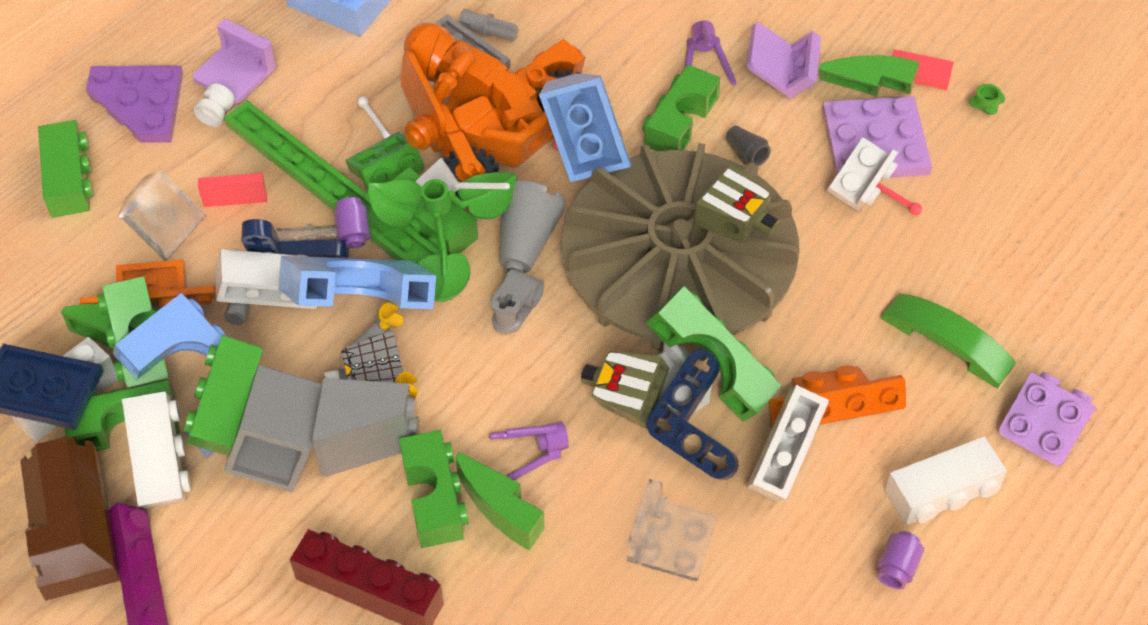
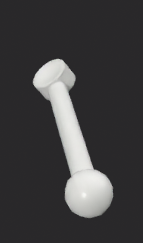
[357,96,391,139]

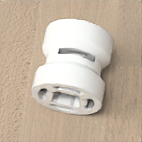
[193,83,236,127]

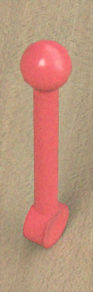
[876,183,922,215]

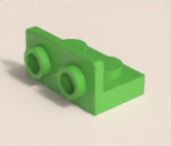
[345,132,424,192]

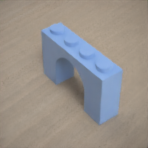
[278,256,436,309]
[113,293,226,458]

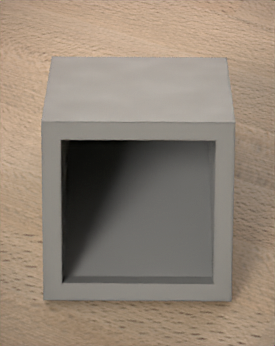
[224,365,322,492]
[312,378,420,476]

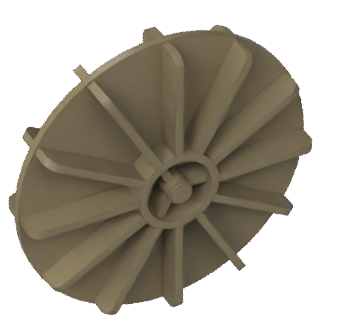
[561,143,799,349]

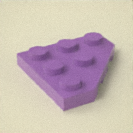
[86,66,183,143]

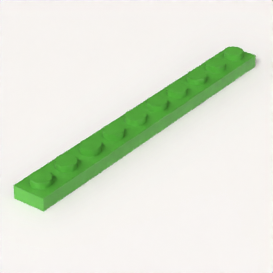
[224,100,441,264]

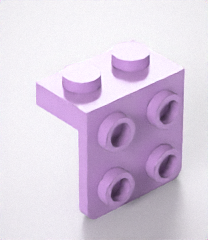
[193,18,277,104]
[747,22,821,99]
[999,371,1097,466]

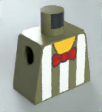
[694,163,780,243]
[581,351,670,429]

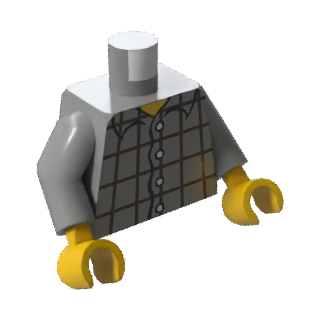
[324,302,418,398]

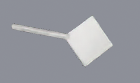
[415,158,510,192]

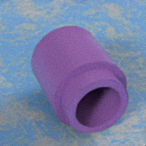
[334,197,371,248]
[877,531,924,589]

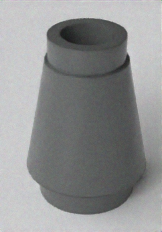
[726,125,771,166]

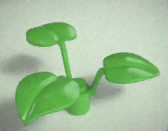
[368,172,516,302]

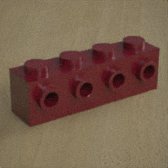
[290,529,444,625]

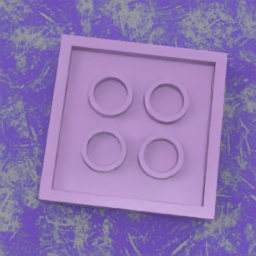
[822,96,932,177]

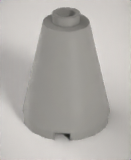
[499,180,566,273]

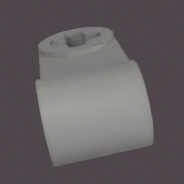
[491,269,544,334]

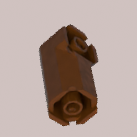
[20,437,120,601]

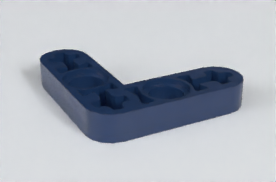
[241,219,349,258]
[647,349,739,480]

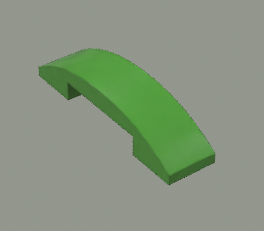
[881,294,1016,388]

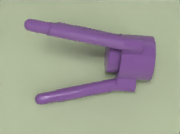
[684,20,736,85]
[489,421,569,480]

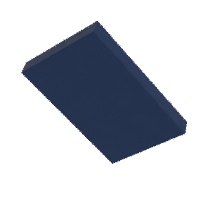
[0,344,104,430]

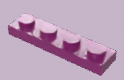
[108,503,168,625]

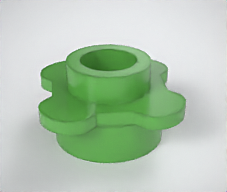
[969,84,1005,115]

